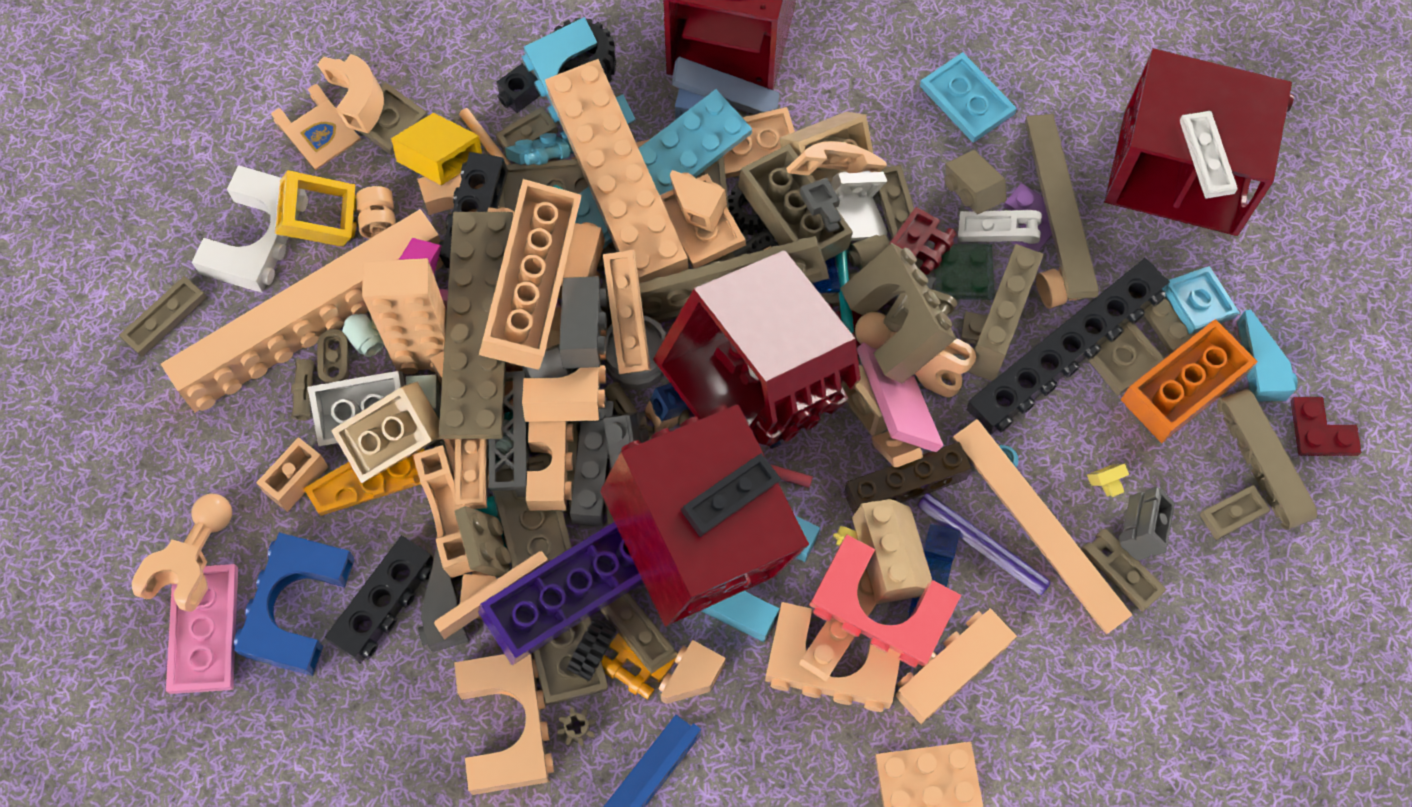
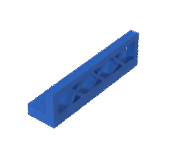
[603,715,701,807]

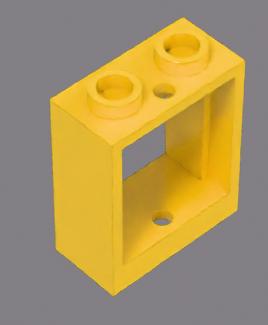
[275,170,357,246]

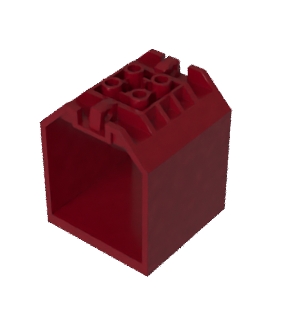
[653,250,861,446]

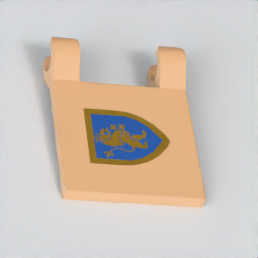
[271,84,361,171]

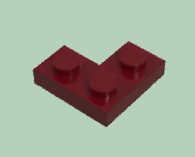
[1290,397,1362,456]

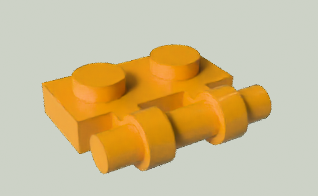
[601,633,676,700]

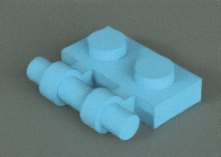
[505,133,574,165]

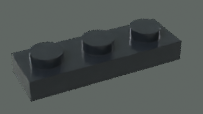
[680,453,781,537]

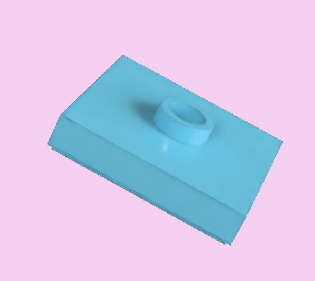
[1165,266,1240,334]

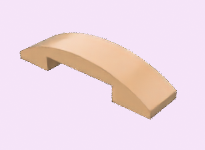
[786,142,887,175]

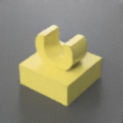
[1087,464,1129,497]

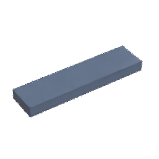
[671,57,779,114]

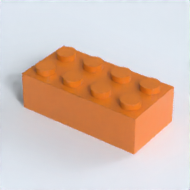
[1121,319,1258,444]

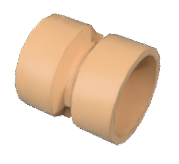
[355,186,396,239]
[1036,267,1082,309]

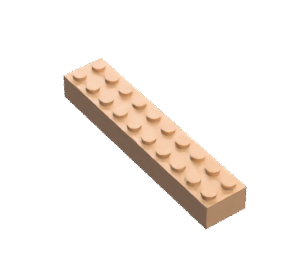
[161,209,443,413]

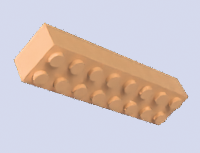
[545,59,688,283]

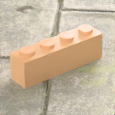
[895,608,1017,725]

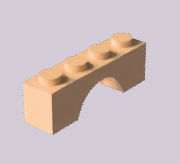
[413,445,474,578]

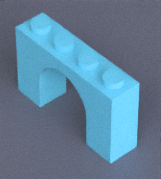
[521,17,636,143]
[701,516,820,643]

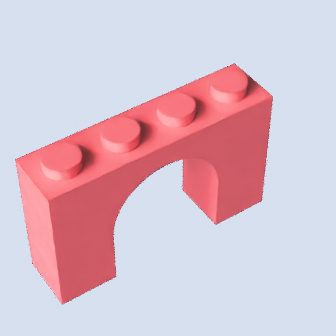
[809,535,961,668]

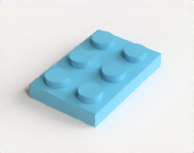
[920,52,1017,143]

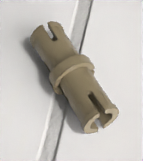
[291,359,315,421]

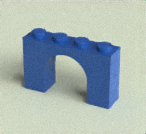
[234,532,355,676]

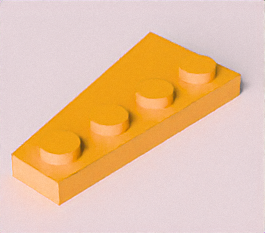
[303,449,425,516]

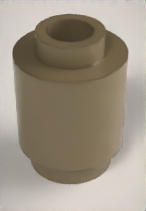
[848,234,890,270]

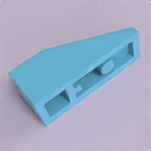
[1237,310,1298,402]

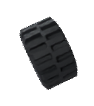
[550,18,616,83]

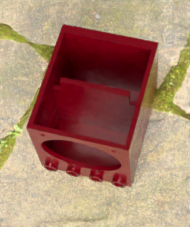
[663,0,796,91]
[1104,48,1294,236]
[600,404,809,627]

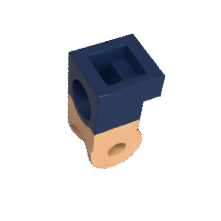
[645,383,689,432]

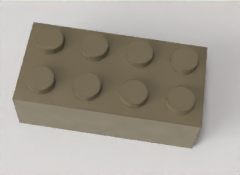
[738,144,853,261]

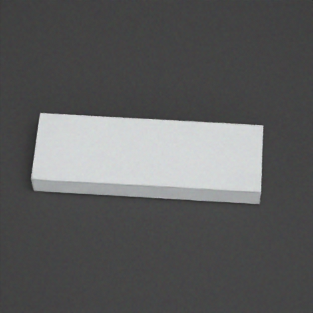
[1180,111,1238,199]

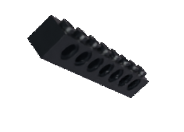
[966,258,1170,435]

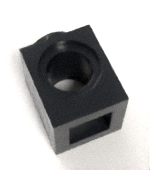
[497,63,540,113]

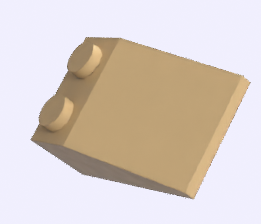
[331,381,440,483]

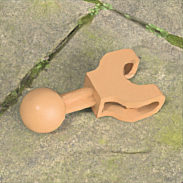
[855,312,976,397]
[132,493,232,612]

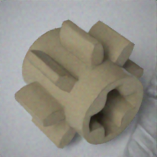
[557,707,597,749]

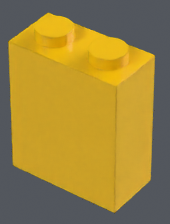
[391,112,482,186]

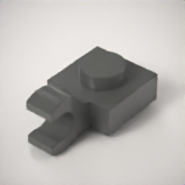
[800,178,841,233]

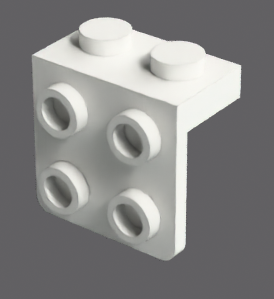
[830,171,888,241]

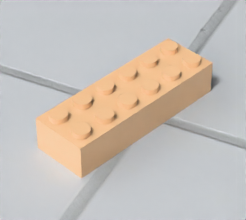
[479,179,582,370]
[362,258,447,374]

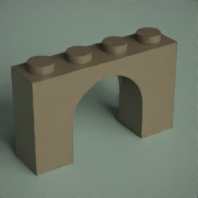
[840,243,956,384]
[967,244,1044,381]

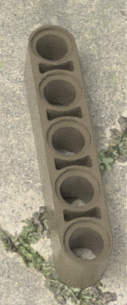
[1217,389,1317,530]

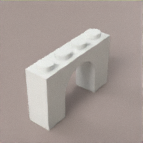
[192,165,308,293]

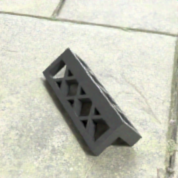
[489,371,529,497]

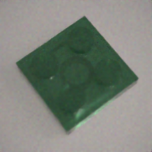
[934,244,995,300]

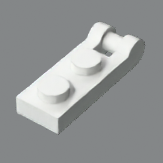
[958,210,1042,244]

